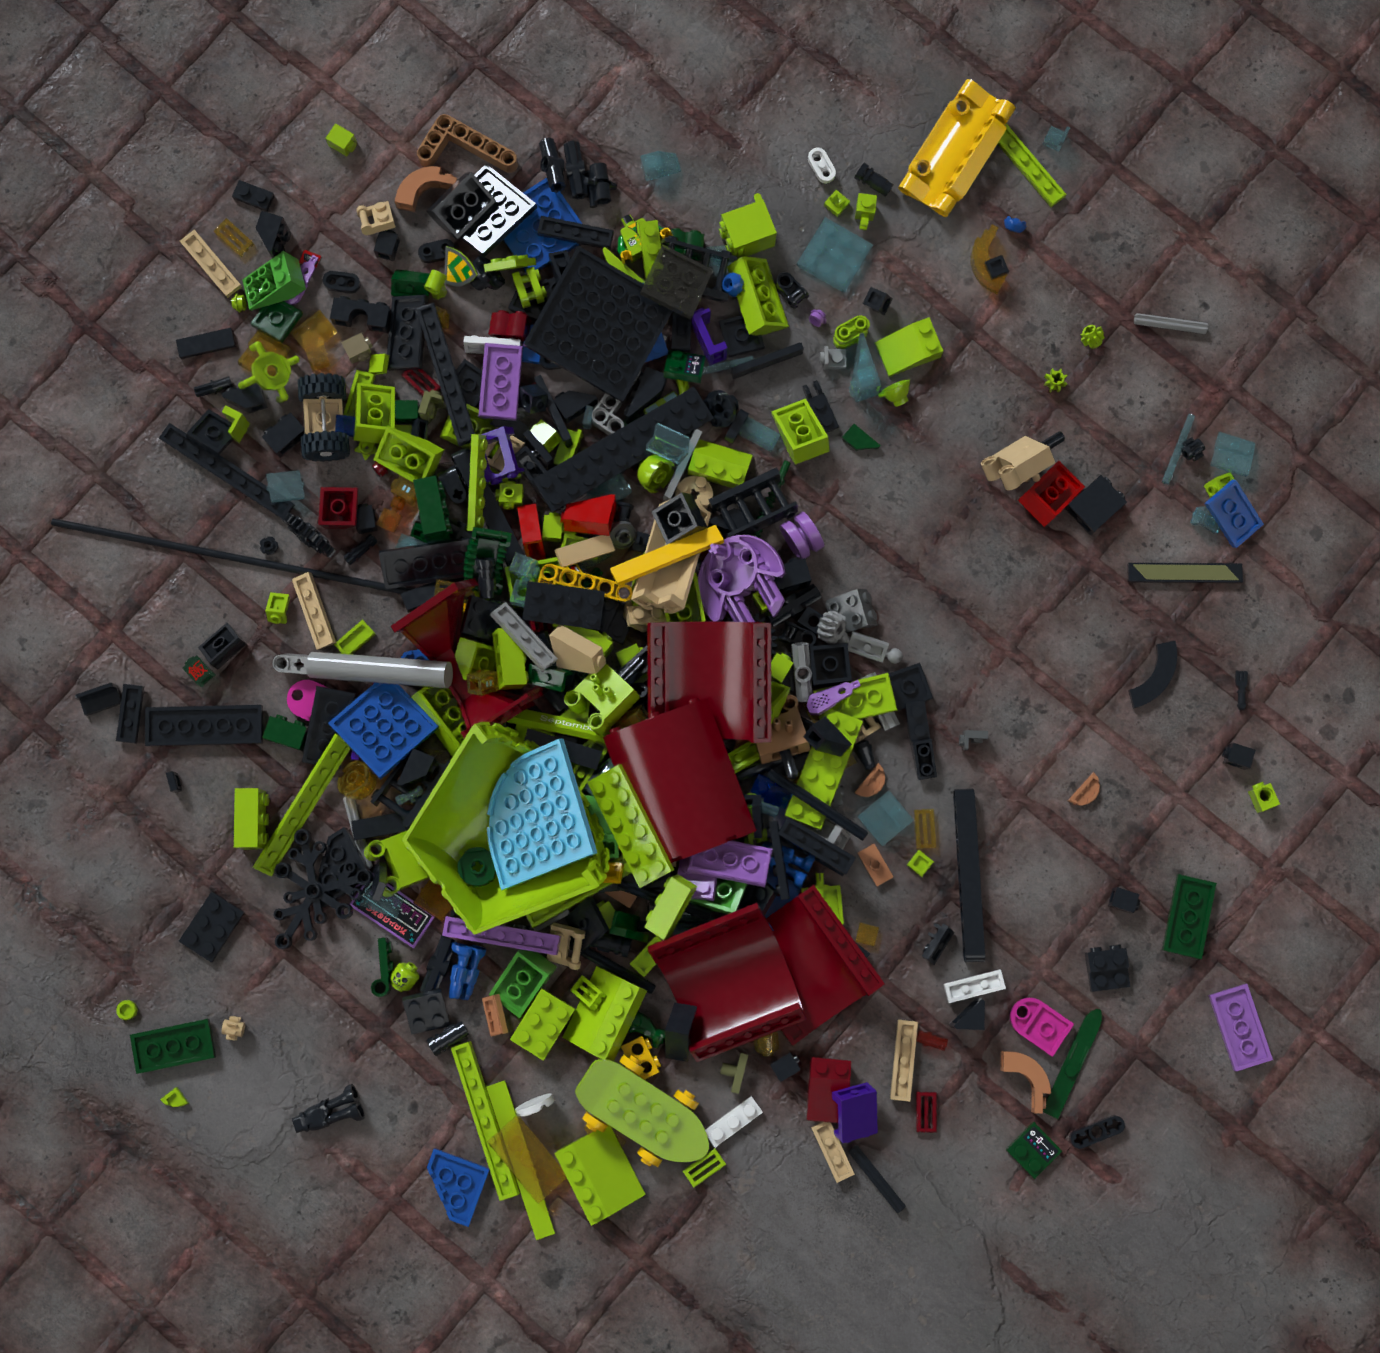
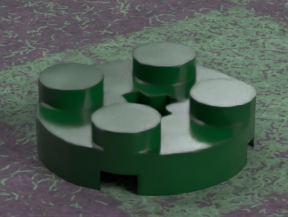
[457,847,496,887]

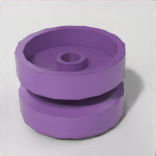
[779,511,825,559]

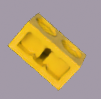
[621,1035,661,1080]

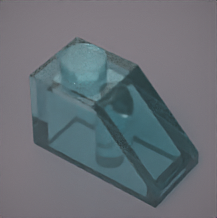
[640,151,681,181]

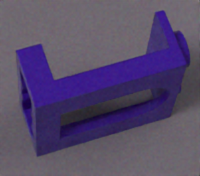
[481,426,525,485]

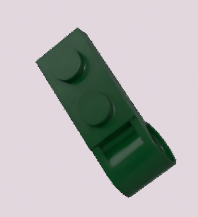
[371,938,394,997]

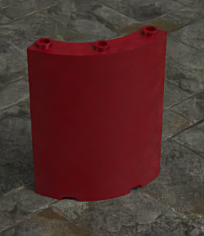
[603,697,756,863]

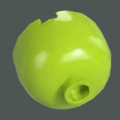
[637,455,675,493]

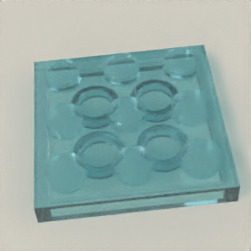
[797,217,873,293]

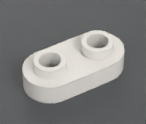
[808,148,836,184]

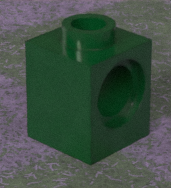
[395,400,421,424]

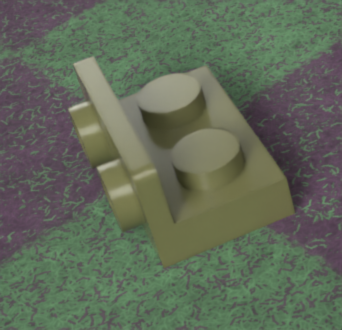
[418,390,447,424]

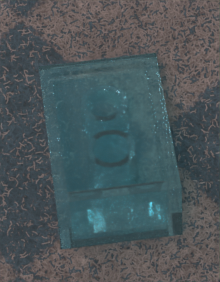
[849,333,881,402]

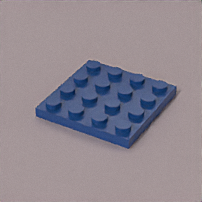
[503,178,582,274]
[328,683,439,780]

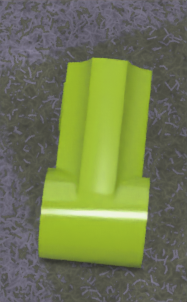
[424,270,447,300]

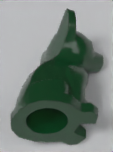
[629,1010,665,1049]

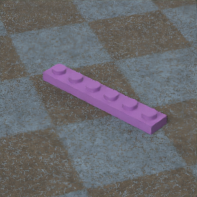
[442,916,561,955]

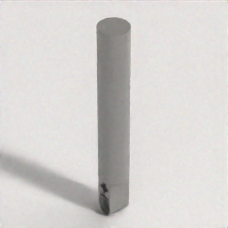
[273,652,453,688]

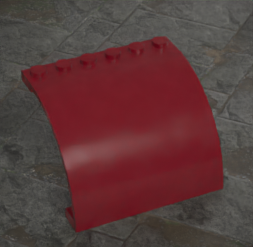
[647,621,771,743]
[766,885,885,1046]
[648,903,807,1062]

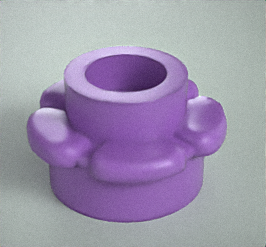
[809,310,826,327]

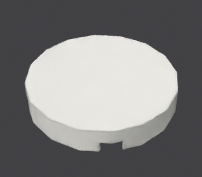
[515,1093,555,1117]

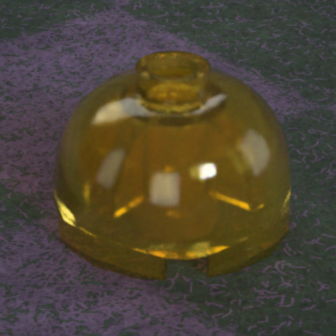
[337,760,377,800]

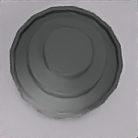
[610,521,637,549]

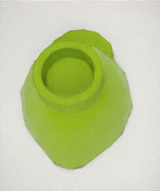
[878,380,910,407]

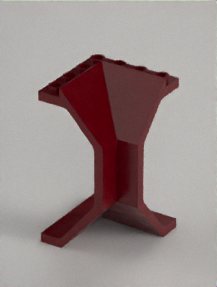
[390,578,546,739]

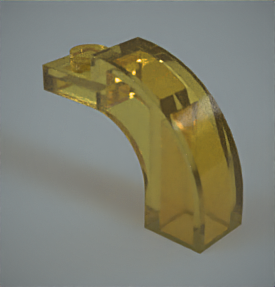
[970,224,1008,294]

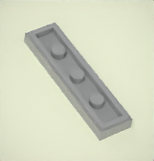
[663,429,702,501]
[490,602,558,672]

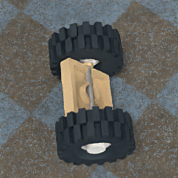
[298,373,350,462]

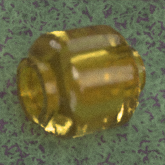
[753,1031,780,1057]

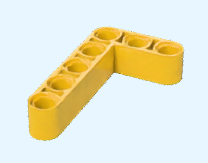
[538,564,633,602]

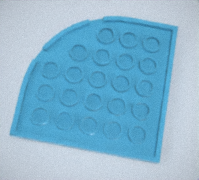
[487,739,597,890]

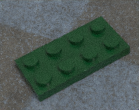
[1162,874,1217,959]
[130,1019,216,1074]

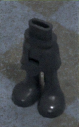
[292,1084,365,1133]

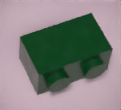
[262,714,308,751]

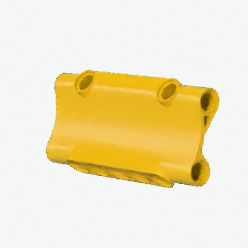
[898,79,1016,217]

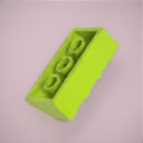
[727,256,789,335]

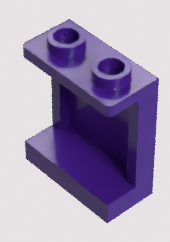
[692,308,728,366]
[832,1082,878,1143]

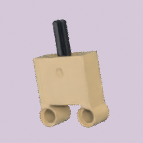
[981,431,1065,490]

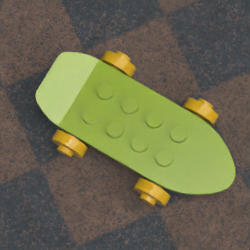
[575,1054,709,1167]

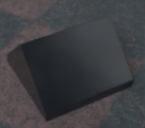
[198,622,247,669]
[949,998,985,1030]

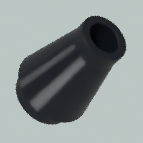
[854,740,876,770]

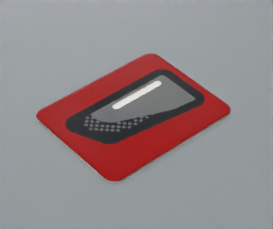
[299,250,321,268]

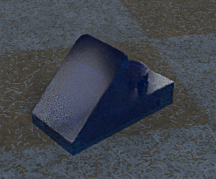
[750,774,793,809]

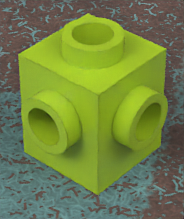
[496,481,523,510]

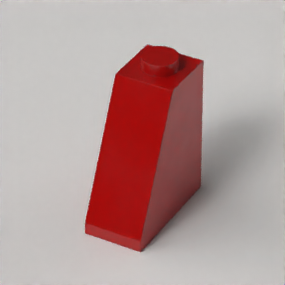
[561,494,617,536]
[517,503,546,563]

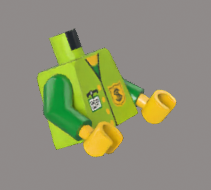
[617,214,673,264]

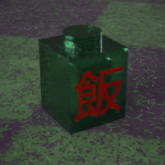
[183,655,216,687]

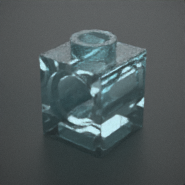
[509,552,540,581]
[510,578,533,608]

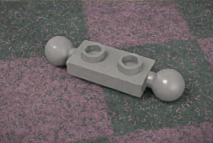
[836,631,903,664]

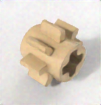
[222,1016,245,1041]

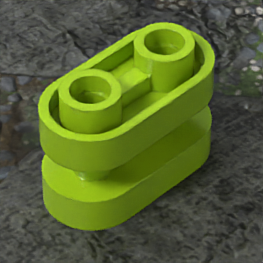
[512,267,547,309]
[833,315,870,349]

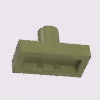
[720,1052,748,1094]

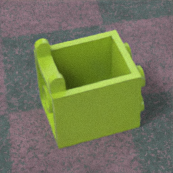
[718,193,777,259]

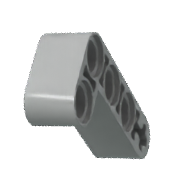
[592,370,641,436]

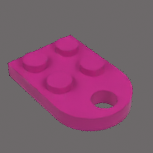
[287,680,328,722]
[1010,998,1074,1057]

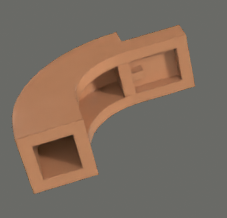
[394,166,458,212]
[1000,1051,1051,1114]

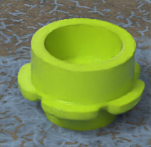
[232,294,247,312]

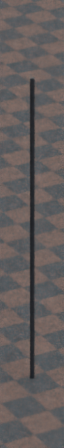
[51,518,524,618]

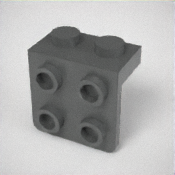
[825,589,878,633]

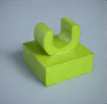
[824,190,850,217]

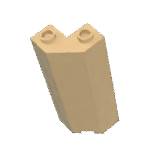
[631,500,711,614]

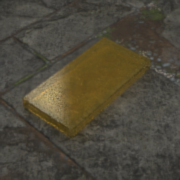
[487,1115,567,1203]

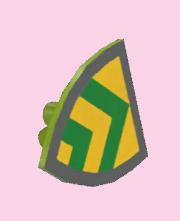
[444,246,478,286]

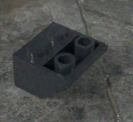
[256,211,291,258]

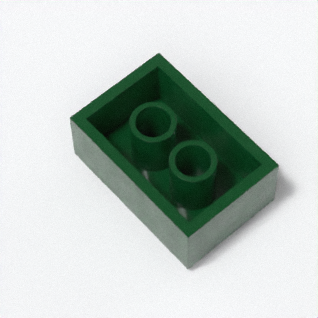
[413,475,453,544]

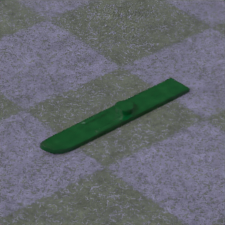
[1043,1009,1102,1119]

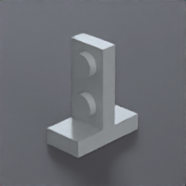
[799,820,850,849]

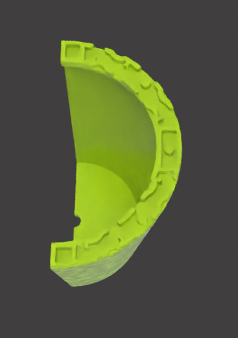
[402,722,610,935]

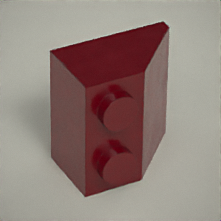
[318,487,359,529]

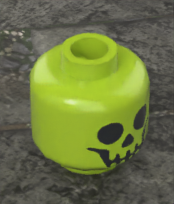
[390,962,419,992]

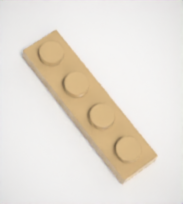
[180,230,242,298]
[292,572,336,650]
[890,1020,918,1102]

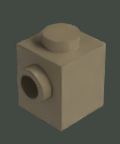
[341,332,373,364]

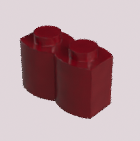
[488,310,531,341]

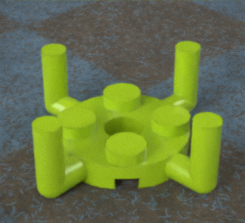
[238,341,300,403]

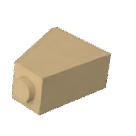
[549,625,606,674]

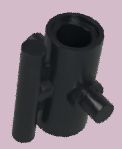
[584,163,617,208]

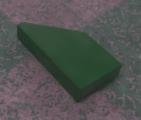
[842,424,881,451]

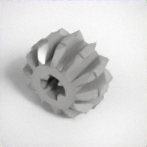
[817,611,847,644]

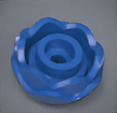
[1004,216,1027,233]
[722,272,744,296]

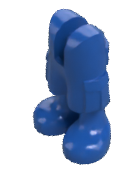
[761,841,816,889]
[449,942,487,1000]

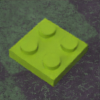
[484,255,536,272]

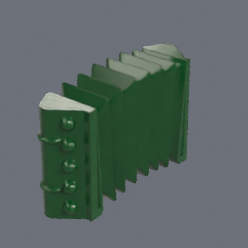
[463,527,512,595]

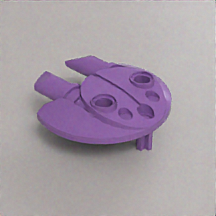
[698,535,786,622]

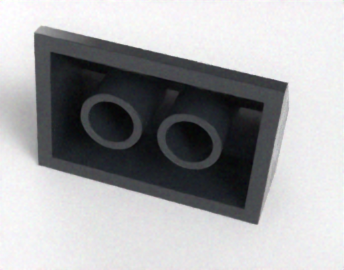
[426,172,496,239]

